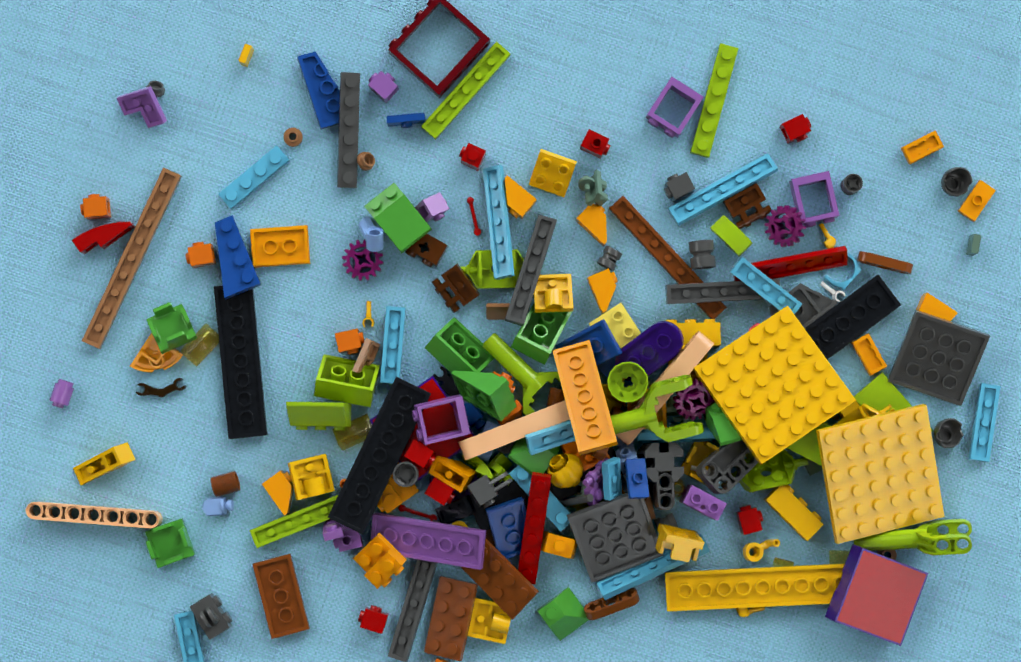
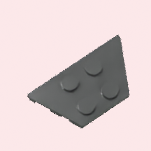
[769,283,838,328]

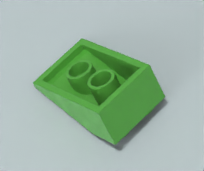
[364,183,432,253]
[511,303,572,365]
[451,371,517,421]

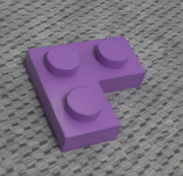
[116,86,167,128]
[323,519,350,541]

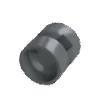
[689,240,716,270]
[393,462,419,487]

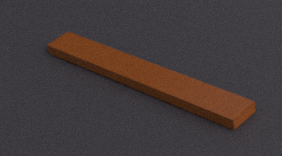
[609,196,727,319]

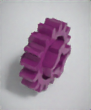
[764,205,806,247]
[342,239,384,281]
[673,378,715,421]

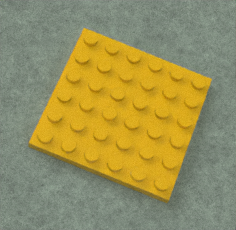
[693,306,856,465]
[816,404,945,544]

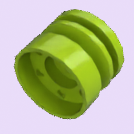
[607,362,648,403]

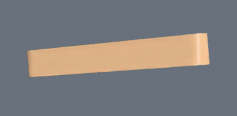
[615,331,714,446]
[458,400,570,460]
[26,501,163,529]

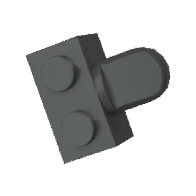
[466,471,513,509]
[190,593,232,640]

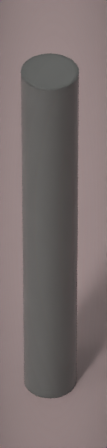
[559,494,593,507]

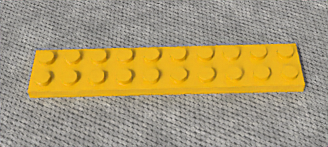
[665,563,845,611]

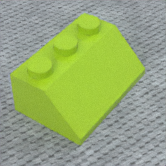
[314,354,380,408]
[286,402,352,431]

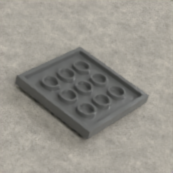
[888,310,990,406]
[567,493,664,582]

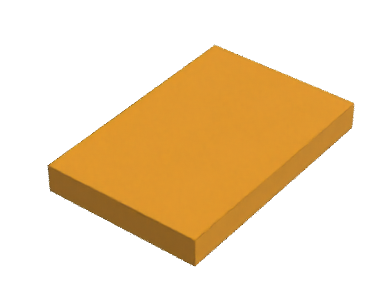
[250,225,310,268]

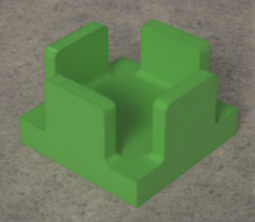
[146,302,198,354]
[145,518,195,568]

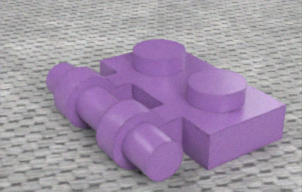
[582,458,608,506]

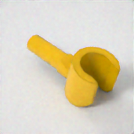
[819,223,836,249]
[362,301,374,328]
[736,607,765,617]

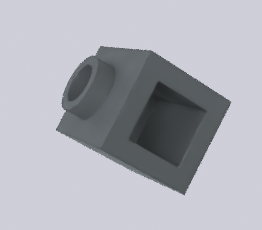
[664,172,695,202]

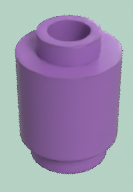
[50,379,74,408]

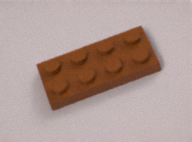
[461,537,539,620]
[253,553,310,639]
[424,576,478,661]

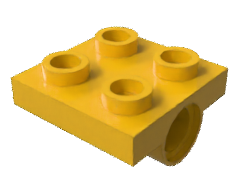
[529,149,577,197]
[534,274,573,313]
[288,454,335,501]
[468,598,511,644]

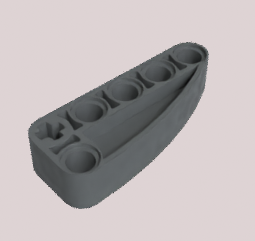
[696,440,758,494]

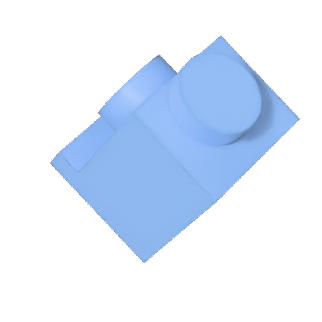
[615,444,638,474]

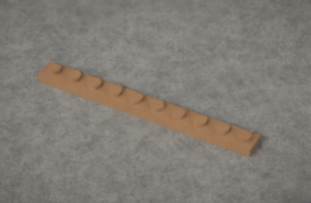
[82,167,182,349]

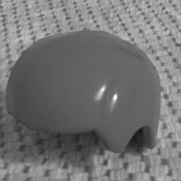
[941,167,972,197]
[934,418,963,448]

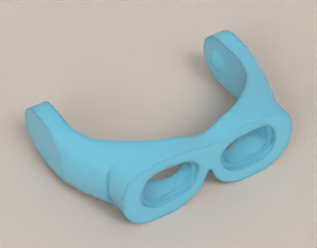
[824,252,862,290]

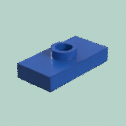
[386,113,426,128]
[624,458,649,499]

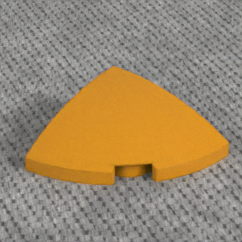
[130,333,183,372]

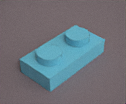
[602,457,622,501]

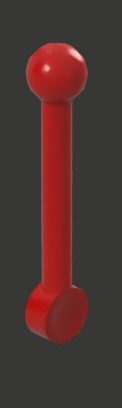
[467,197,481,236]
[398,505,437,521]

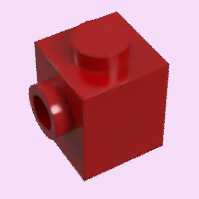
[780,114,811,143]
[580,129,611,159]
[459,143,486,171]
[404,440,436,470]
[424,477,456,506]
[736,505,763,535]
[358,605,389,634]

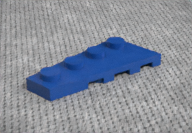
[297,51,340,130]
[215,215,261,300]

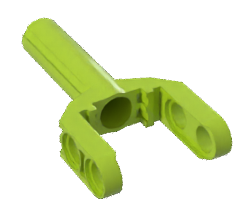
[482,333,561,416]
[611,375,704,442]
[853,519,972,555]

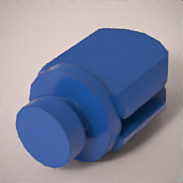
[464,403,486,430]

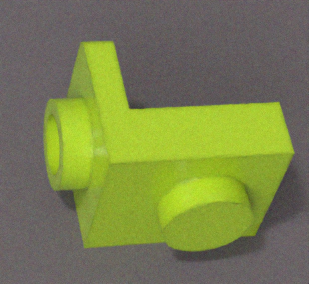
[487,452,514,485]

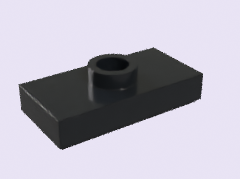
[435,495,477,524]

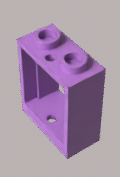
[646,77,704,138]
[789,171,839,228]
[412,395,470,445]
[679,485,727,521]

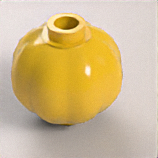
[548,453,583,488]

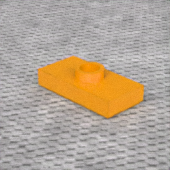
[901,130,944,165]
[958,180,996,222]
[851,333,887,376]

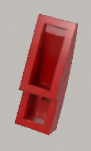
[72,222,135,254]

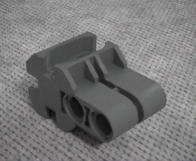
[637,442,684,510]

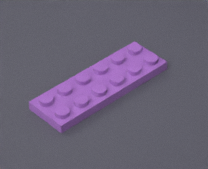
[371,512,486,570]

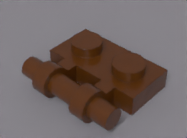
[723,183,772,229]
[432,263,480,313]

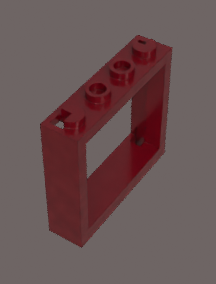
[388,0,490,99]

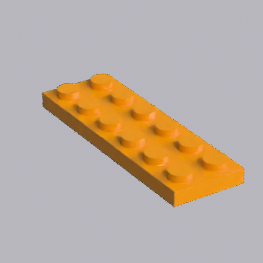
[552,340,618,455]

